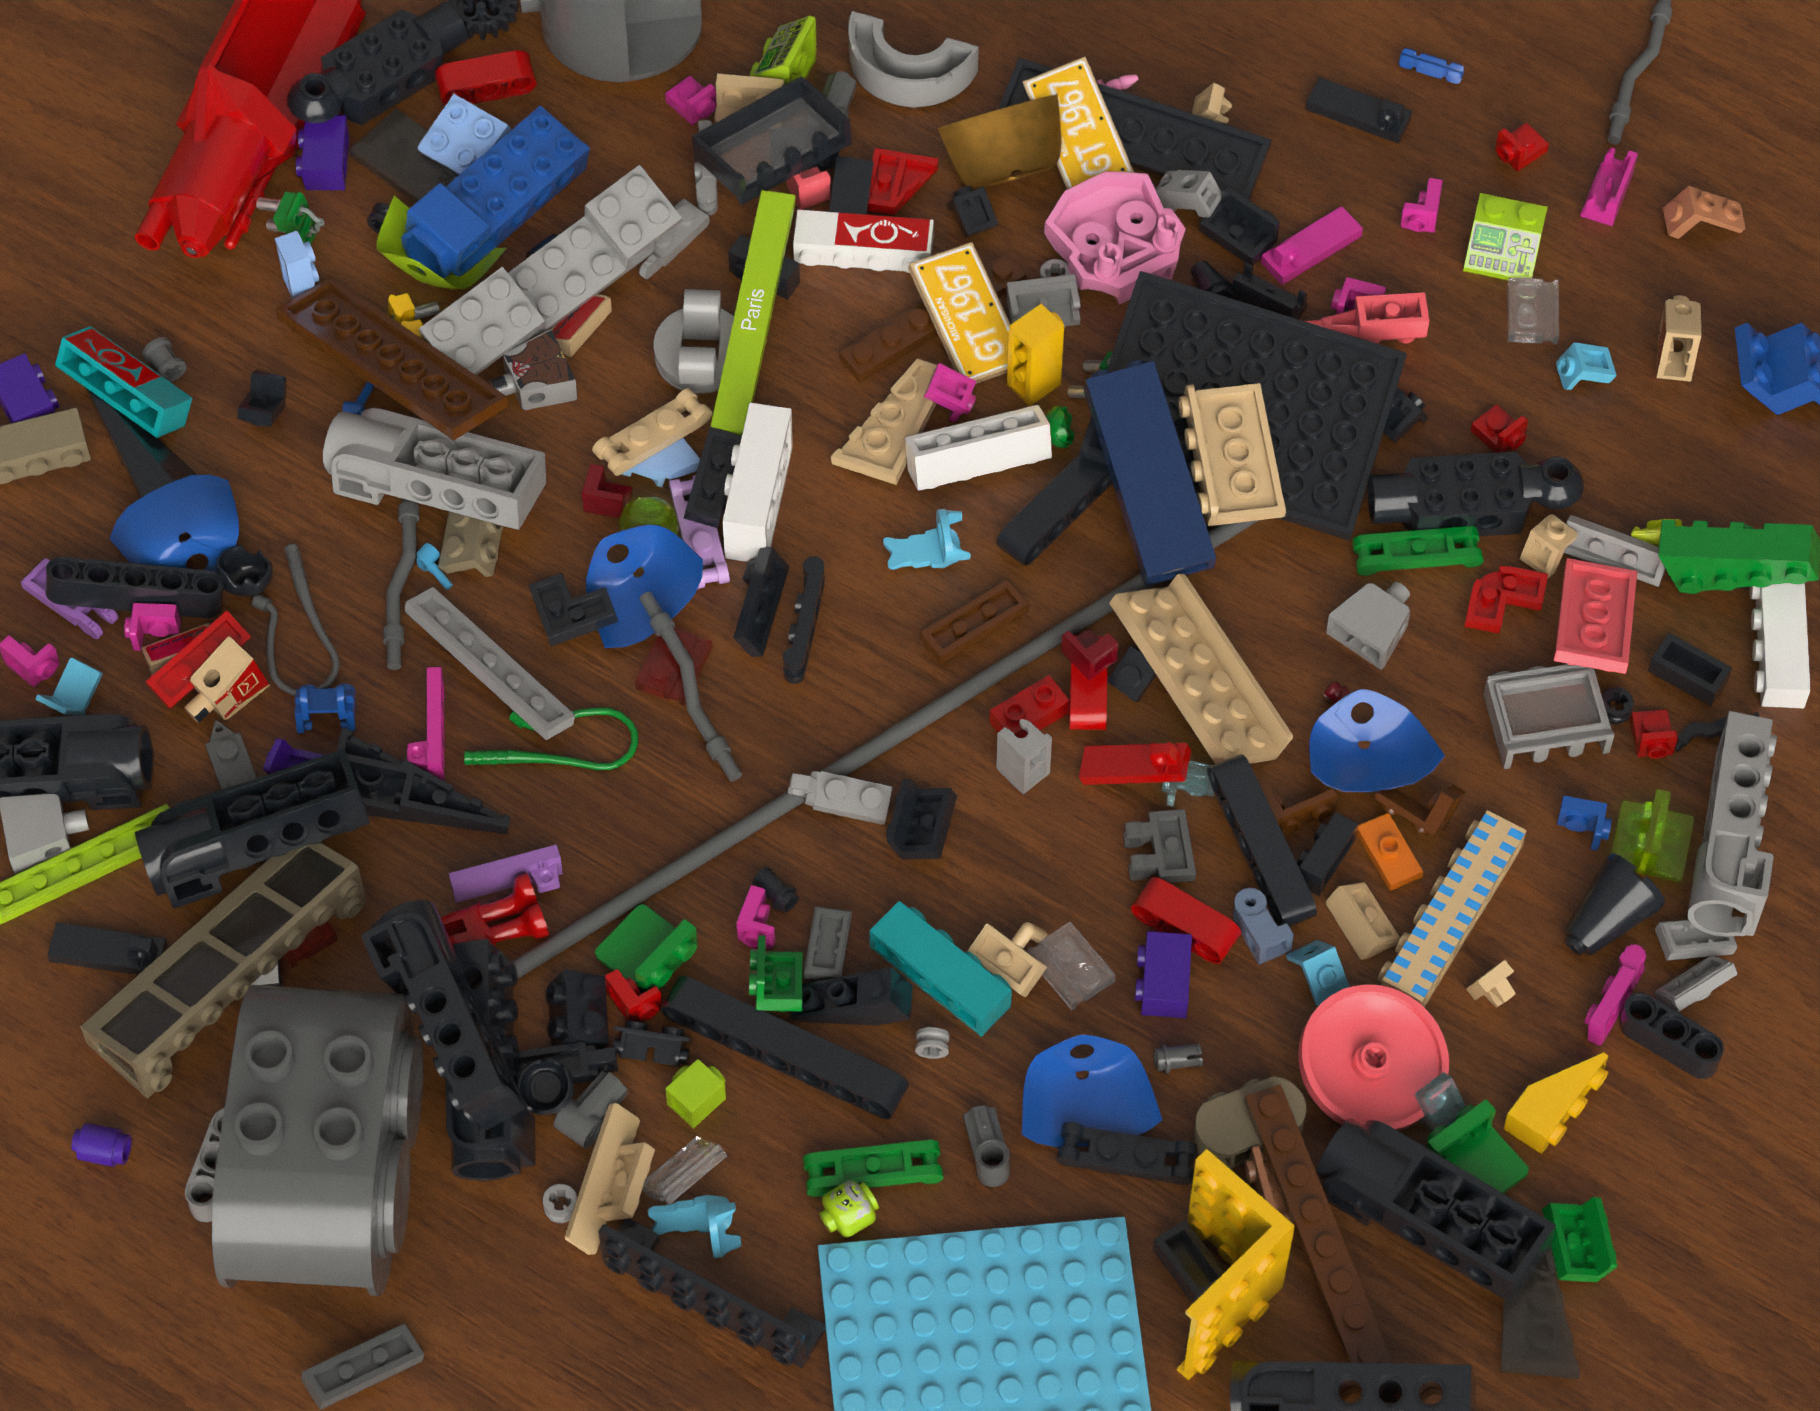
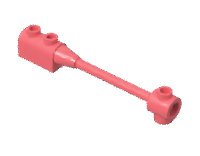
[1305,292,1429,344]

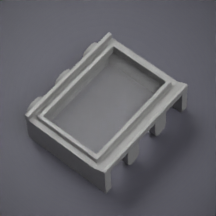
[1483,663,1614,769]

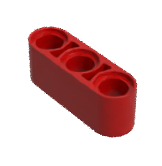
[435,50,536,106]
[1069,635,1107,731]
[1130,877,1241,964]

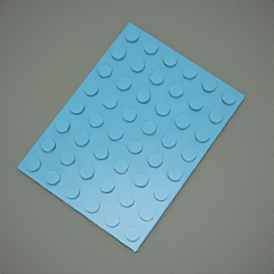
[818,1217,1151,1411]

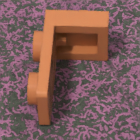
[1662,186,1746,239]

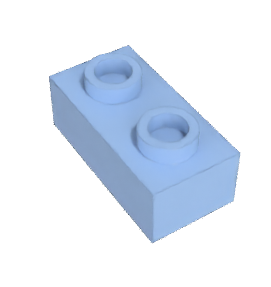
[275,230,319,299]

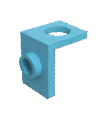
[36,658,103,716]
[1286,940,1350,1006]

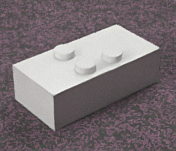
[723,403,793,562]

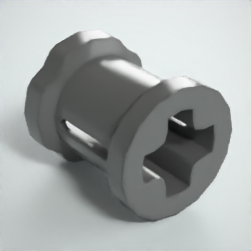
[142,337,187,382]

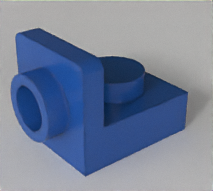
[1557,795,1612,851]

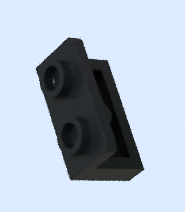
[1199,186,1280,265]
[886,779,957,860]
[545,969,609,1050]

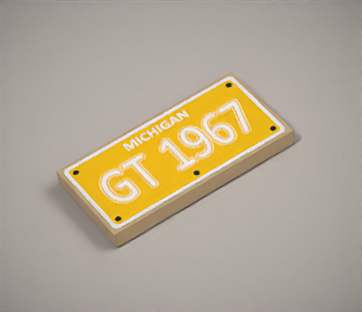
[1023,57,1134,190]
[908,242,1010,384]

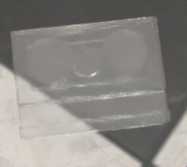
[1507,277,1559,344]
[1027,921,1116,1010]
[642,1137,727,1204]

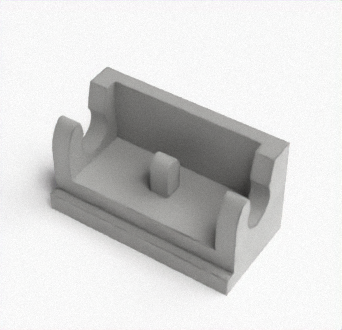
[1006,274,1081,327]
[996,719,1052,795]

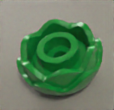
[1045,405,1075,448]

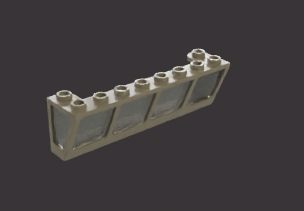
[80,842,366,1099]

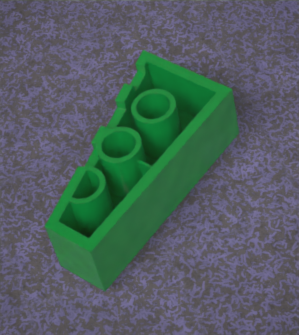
[1658,520,1820,594]

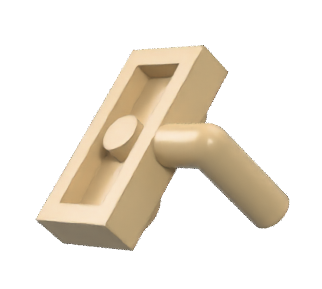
[967,922,1048,997]

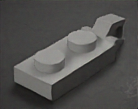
[788,771,892,825]

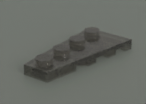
[1500,1247,1580,1379]

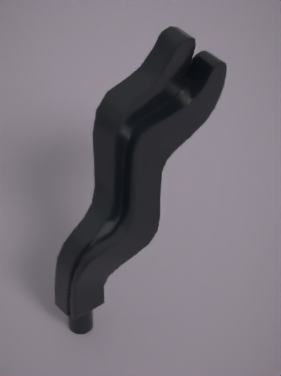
[1674,712,1760,752]

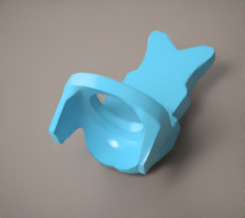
[883,509,971,570]
[648,1195,741,1258]

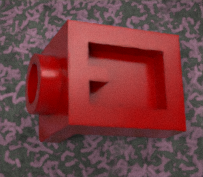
[1495,122,1549,172]
[1470,404,1528,453]
[1630,710,1678,759]
[605,968,662,1022]

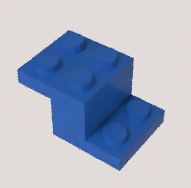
[1735,322,1820,415]

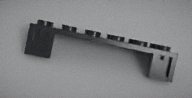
[598,1218,826,1369]

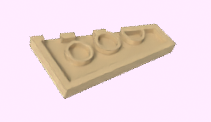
[831,359,937,485]

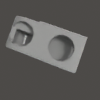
[1155,170,1222,217]

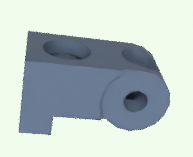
[1233,888,1294,965]

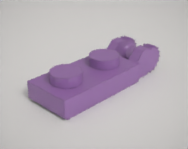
[21,558,118,639]

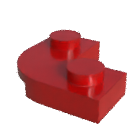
[1464,566,1548,634]

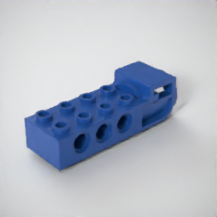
[401,106,590,279]

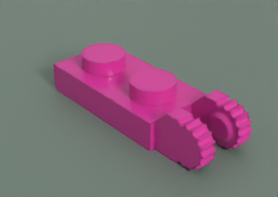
[1585,944,1646,1046]

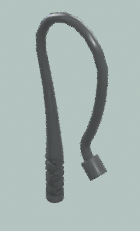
[252,544,340,696]

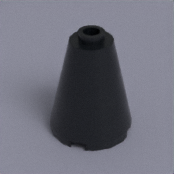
[1563,853,1665,956]

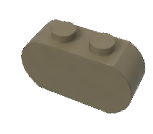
[1194,1076,1306,1169]

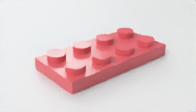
[1554,558,1637,674]

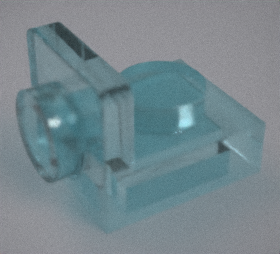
[1162,761,1215,807]
[1414,1072,1466,1130]

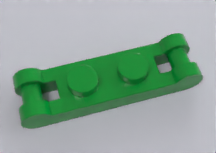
[1352,526,1484,576]
[803,1140,944,1197]

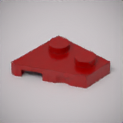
[867,148,939,215]

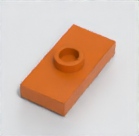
[1357,813,1423,891]

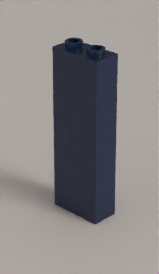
[1084,360,1216,587]

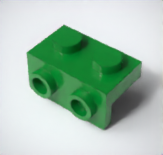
[749,935,803,1012]
[1542,1197,1617,1283]

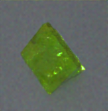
[1611,789,1694,882]

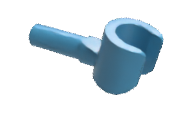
[416,543,453,590]

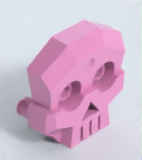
[1044,172,1186,305]

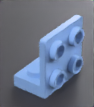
[418,94,511,175]

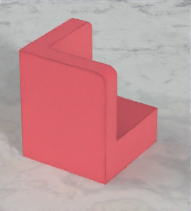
[786,166,831,210]

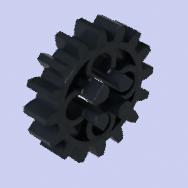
[446,0,519,40]

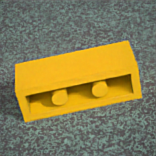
[1007,304,1064,407]

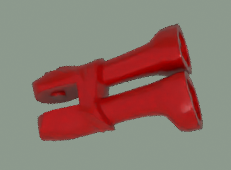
[441,873,549,945]

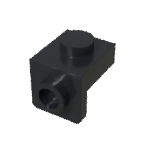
[238,370,287,427]
[1107,646,1157,702]

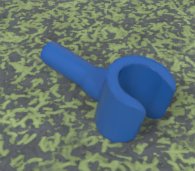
[343,382,374,415]

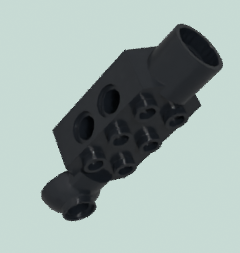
[287,2,468,125]
[1368,452,1584,536]

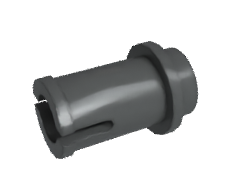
[1153,1042,1203,1074]

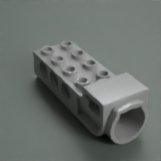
[323,408,546,530]
[1688,711,1777,937]

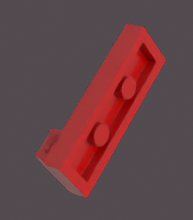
[145,611,251,710]
[1079,742,1191,785]

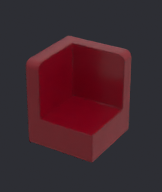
[582,464,633,520]
[1061,629,1118,680]

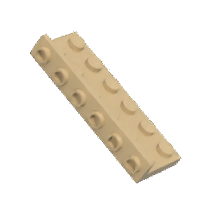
[1109,573,1293,764]

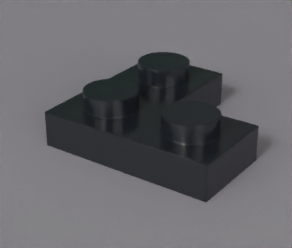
[529,573,619,647]

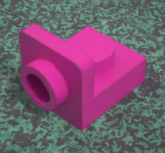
[665,76,717,125]
[1401,178,1443,233]
[1331,277,1387,314]
[924,363,976,423]
[125,603,181,651]
[0,635,60,688]
[736,885,775,949]

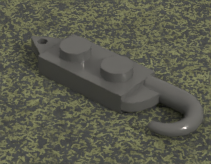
[205,721,257,789]

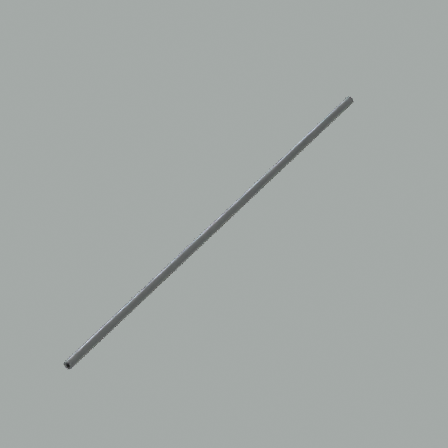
[511,520,1260,979]

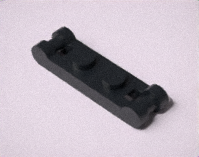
[783,556,825,684]
[1056,1122,1198,1185]

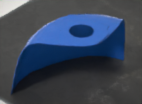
[109,475,239,573]
[586,524,703,648]
[1309,689,1445,792]
[1022,1034,1163,1147]

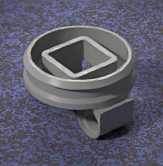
[654,289,734,393]

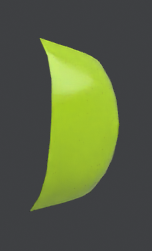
[376,195,507,290]

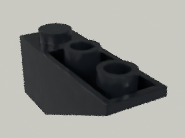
[790,967,913,1026]

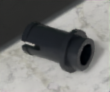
[752,867,799,913]

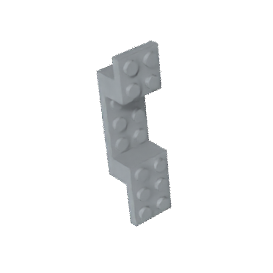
[419,165,682,375]

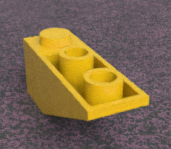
[1503,1052,1609,1154]

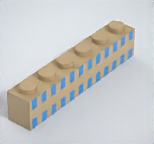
[1377,810,1527,1008]

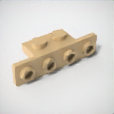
[565,1103,655,1255]

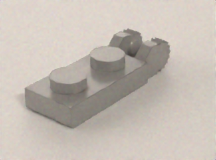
[692,120,718,216]
[639,198,710,279]

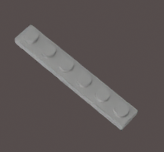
[405,587,575,740]

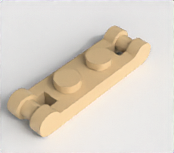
[592,388,713,476]

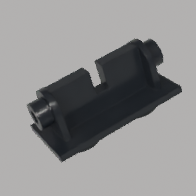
[613,1021,693,1067]

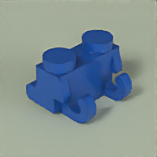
[295,684,356,733]

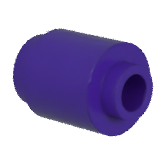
[71,1122,132,1167]

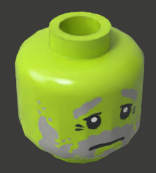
[819,1180,879,1237]

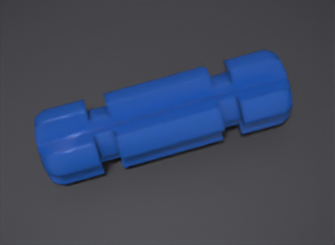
[1399,48,1464,84]

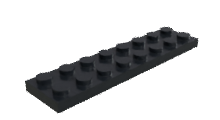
[998,58,1272,200]

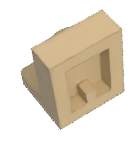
[1520,514,1578,578]

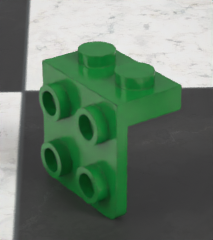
[595,904,698,994]
[1426,1099,1529,1194]

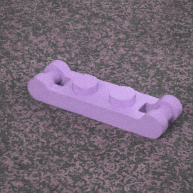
[668,475,730,589]

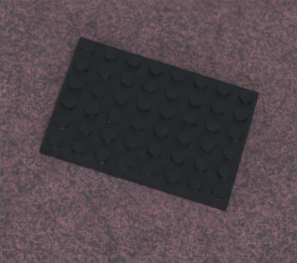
[1079,271,1407,541]

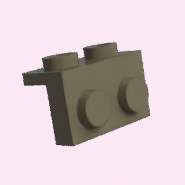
[438,511,504,577]

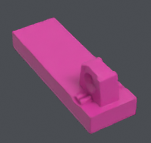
[1261,206,1363,285]
[407,667,445,780]

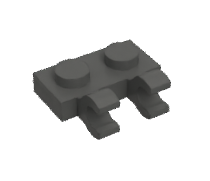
[1123,809,1196,883]

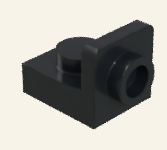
[947,185,999,238]
[1383,388,1429,444]

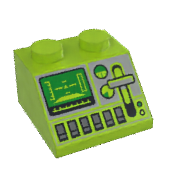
[750,16,817,85]
[1463,193,1547,285]

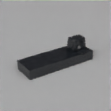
[1306,77,1412,144]
[683,427,742,528]
[733,547,789,657]
[47,922,167,975]

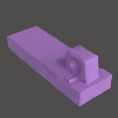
[449,844,563,903]

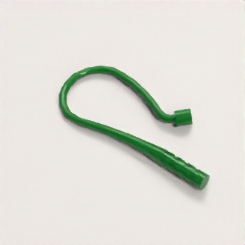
[464,707,638,770]

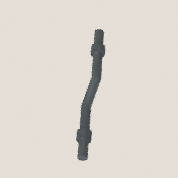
[1607,0,1673,144]
[383,498,420,670]
[639,592,742,782]

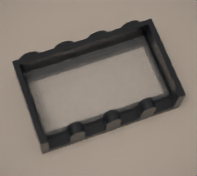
[692,76,852,205]

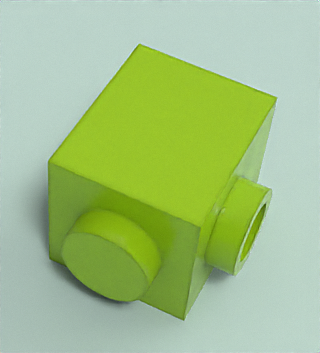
[665,1059,726,1129]

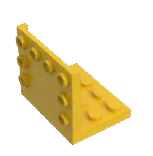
[1177,1149,1295,1380]

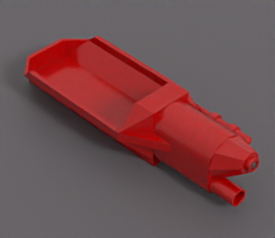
[135,0,366,258]

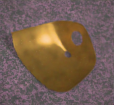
[938,94,1062,189]

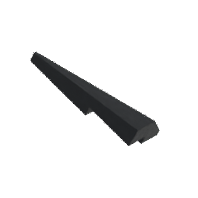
[85,387,197,498]
[337,728,510,834]

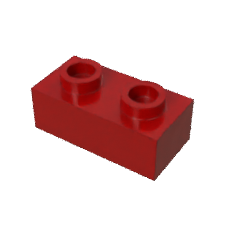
[989,675,1070,738]

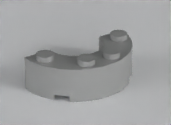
[848,11,979,108]

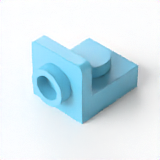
[1556,342,1617,390]

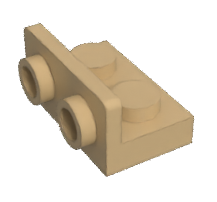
[715,73,784,130]

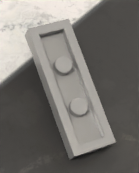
[1564,515,1665,587]

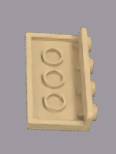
[1178,383,1286,526]

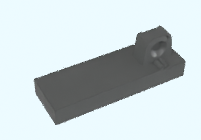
[301,1323,424,1410]

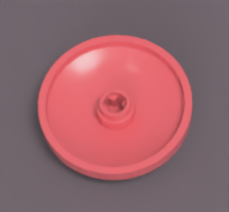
[1298,984,1449,1131]

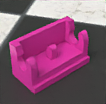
[1580,148,1638,227]

